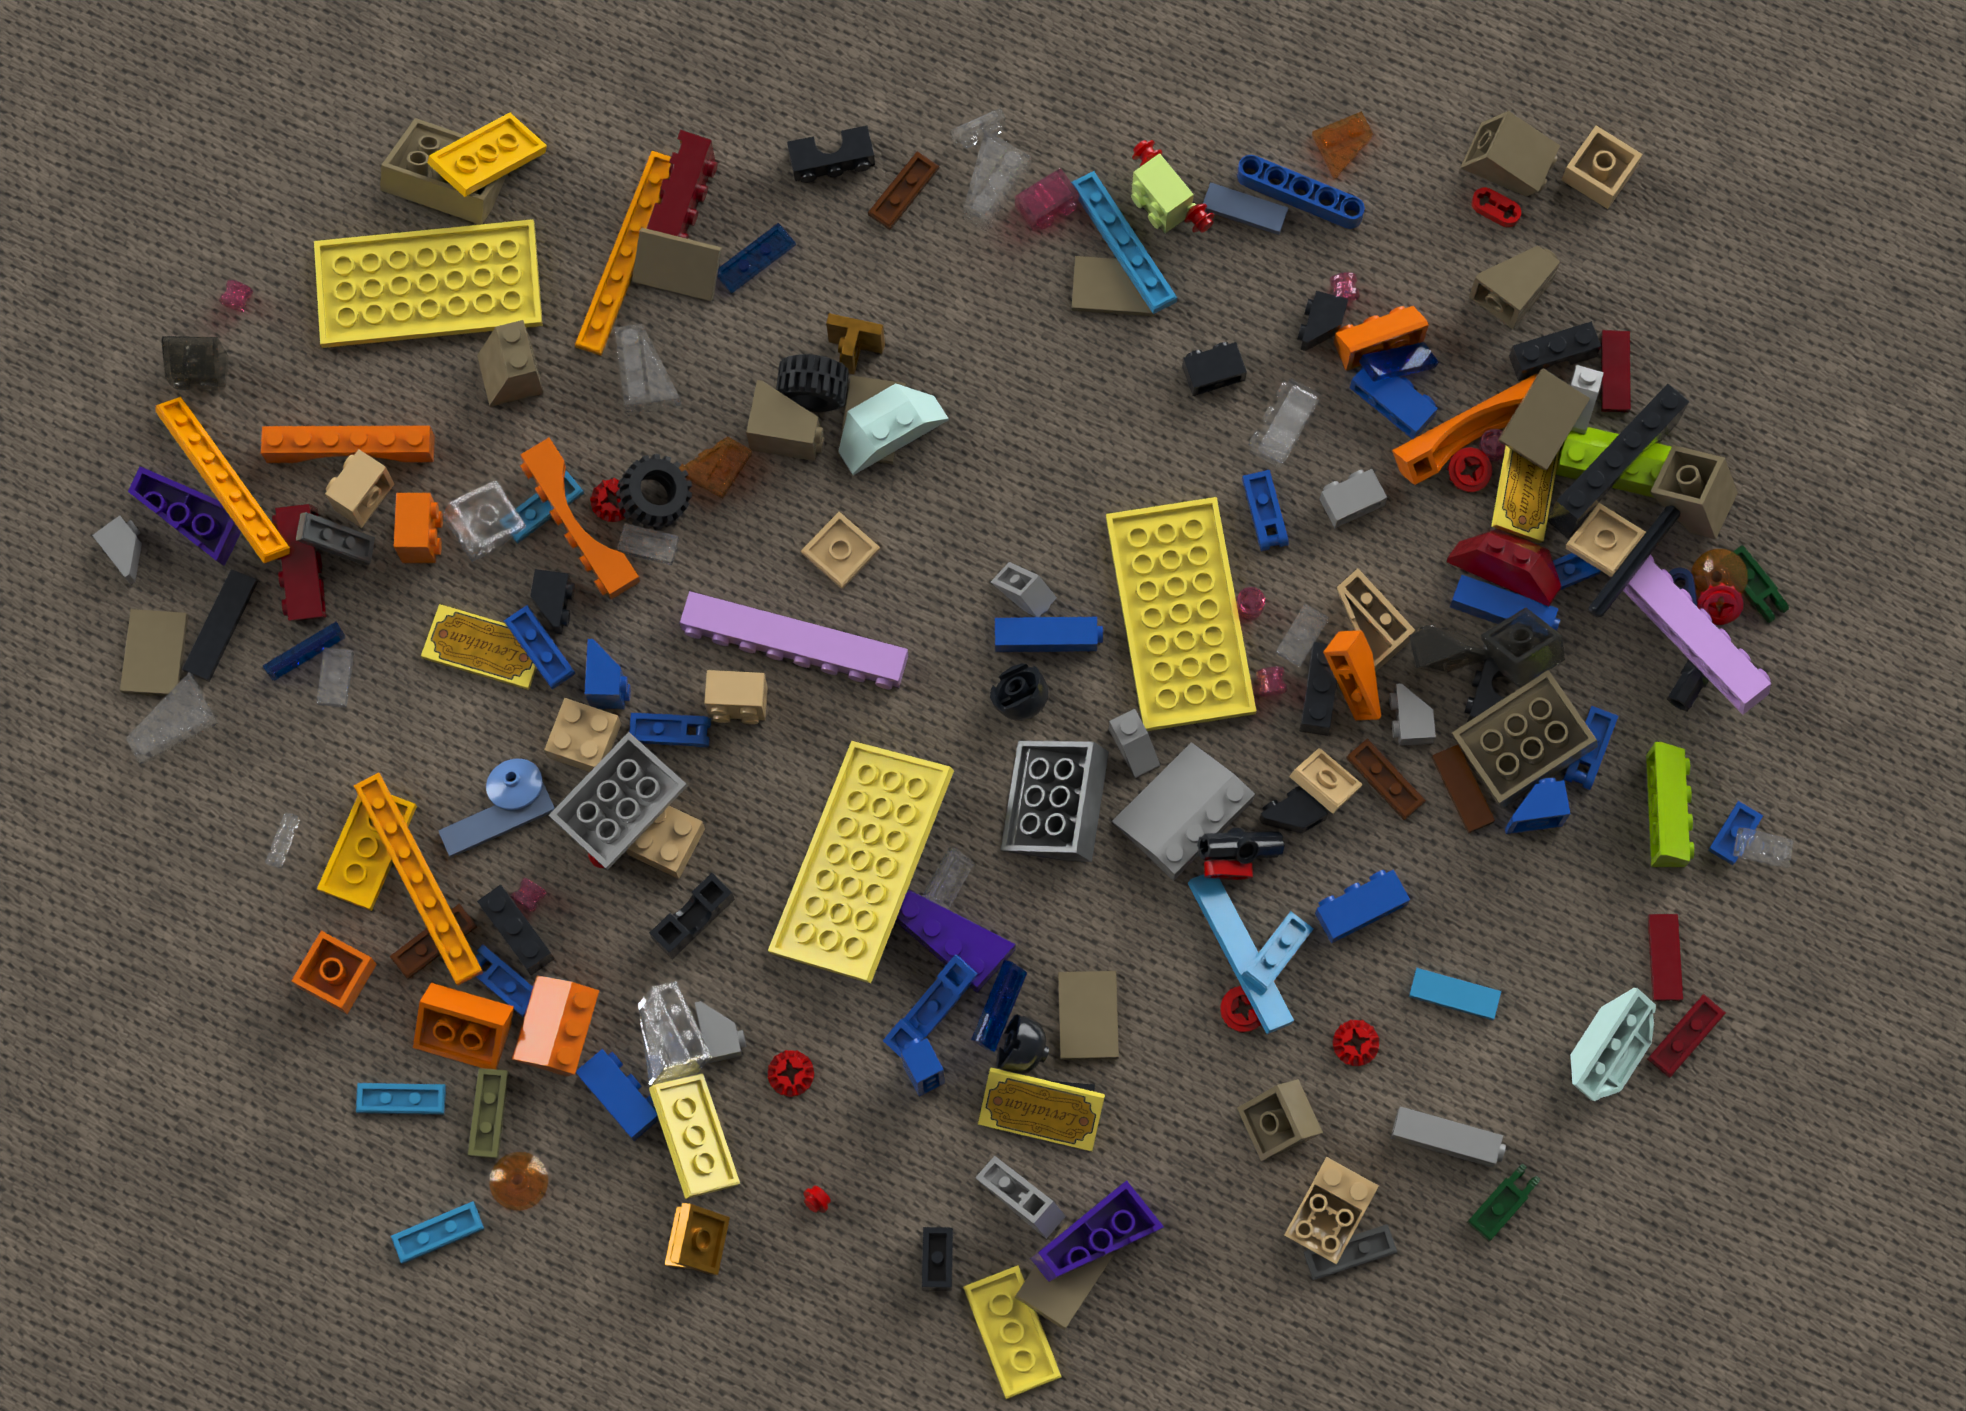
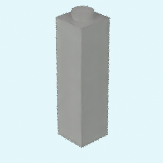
[1390,1106,1506,1168]

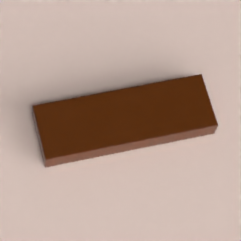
[868,151,939,230]
[1346,738,1426,821]
[1431,744,1495,834]
[390,903,477,980]

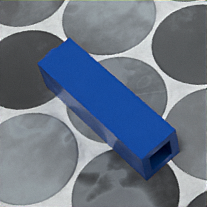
[1450,575,1561,641]
[995,617,1103,652]

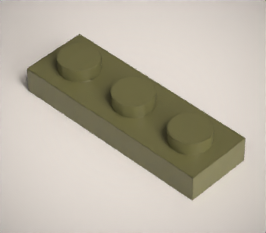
[468,1068,509,1159]

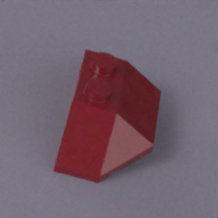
[1446,529,1561,607]

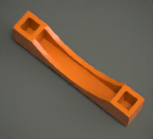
[1392,374,1538,485]
[261,426,435,463]
[520,437,640,600]

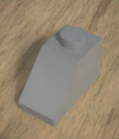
[1569,365,1604,434]
[92,515,142,585]
[991,562,1057,617]
[1109,709,1160,778]
[695,1001,747,1063]

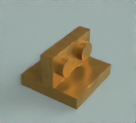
[826,313,885,375]
[665,1203,730,1275]

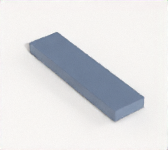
[438,783,555,858]

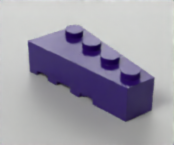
[128,466,241,566]
[895,890,1016,993]
[1030,1180,1164,1282]

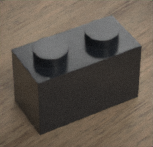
[1182,342,1247,396]
[922,1227,953,1291]

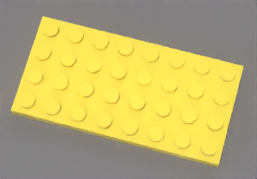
[314,219,543,348]
[1106,497,1256,731]
[768,741,954,984]

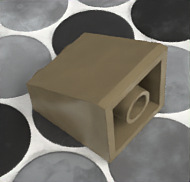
[1460,111,1560,196]
[1469,245,1560,329]
[477,320,544,407]
[746,380,825,461]
[1651,445,1738,539]

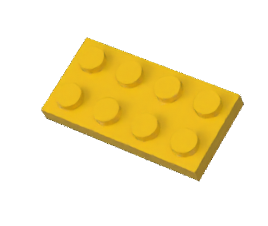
[428,113,547,197]
[317,795,417,911]

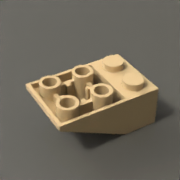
[1284,1157,1379,1265]

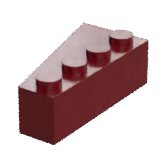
[646,130,718,239]
[272,504,326,622]

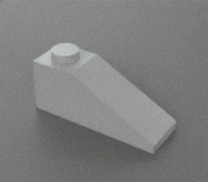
[975,1156,1066,1239]

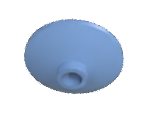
[486,759,543,810]

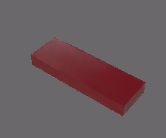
[1601,330,1631,413]
[1648,914,1683,1001]
[1647,994,1726,1078]

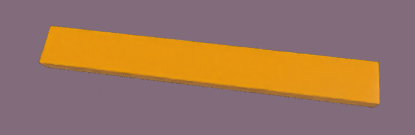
[575,151,671,356]
[156,397,290,563]
[354,773,483,986]

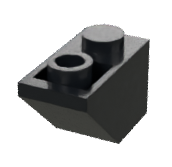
[1297,291,1348,351]
[530,569,575,634]
[1259,786,1328,834]

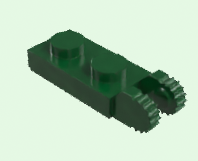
[1719,545,1789,623]
[1467,1163,1541,1242]

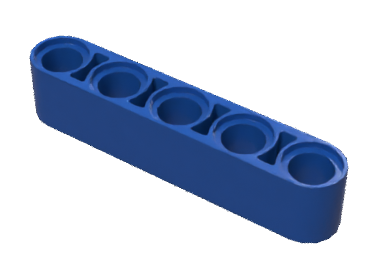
[1237,155,1365,229]

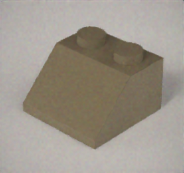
[1237,1079,1323,1161]

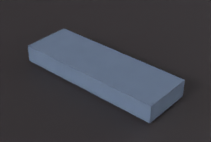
[1203,182,1288,235]

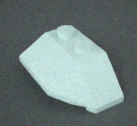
[838,383,949,475]
[1570,988,1656,1101]

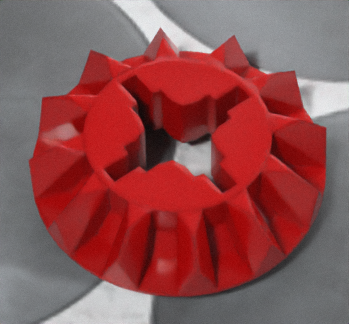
[1447,447,1492,493]
[590,478,626,522]
[1697,583,1743,625]
[1220,986,1261,1033]
[1333,1020,1379,1066]
[768,1050,814,1097]

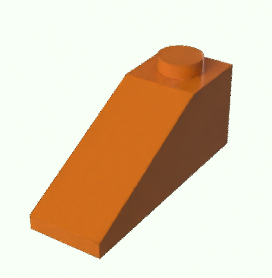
[1323,630,1381,721]

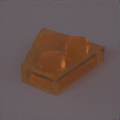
[1312,111,1373,179]
[679,437,752,499]

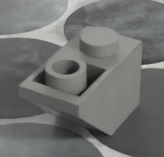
[1389,684,1436,746]

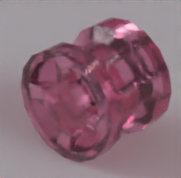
[1329,272,1360,302]
[219,279,253,312]
[1479,429,1506,462]
[1236,587,1265,619]
[1256,666,1288,697]
[510,877,547,912]

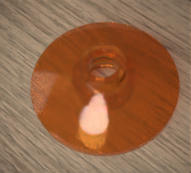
[1691,549,1748,605]
[489,1152,548,1210]

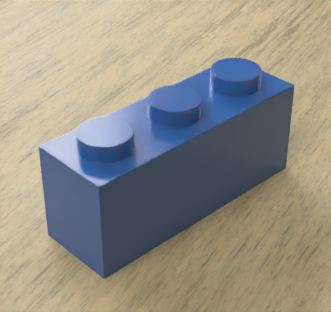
[1350,356,1438,439]
[1315,869,1410,944]
[901,1038,945,1097]
[576,1049,659,1141]

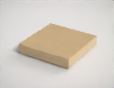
[1566,503,1646,577]
[801,512,880,589]
[1289,748,1363,814]

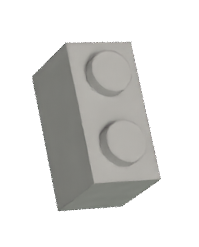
[1320,469,1387,528]

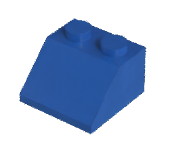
[585,639,631,709]
[1505,778,1570,834]

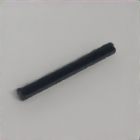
[1589,505,1681,618]

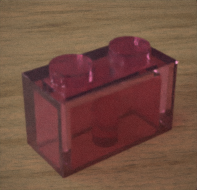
[1015,168,1079,231]

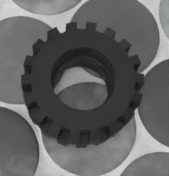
[776,354,849,412]
[616,454,692,530]

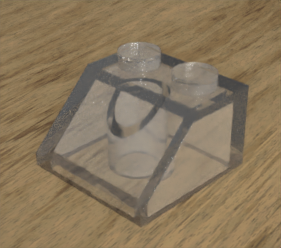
[442,480,526,562]

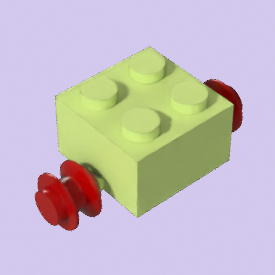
[1131,140,1215,233]

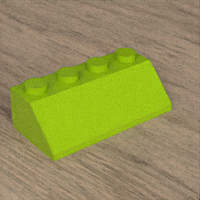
[1556,427,1672,498]
[1646,742,1694,867]

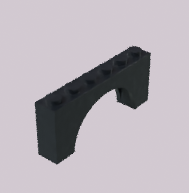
[1547,384,1689,539]

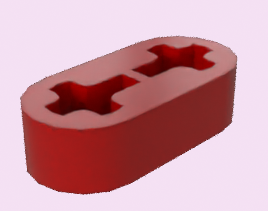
[1471,187,1522,228]
[1204,860,1253,880]

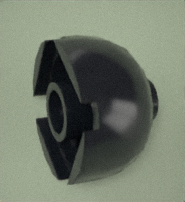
[990,663,1049,721]
[996,1014,1049,1074]

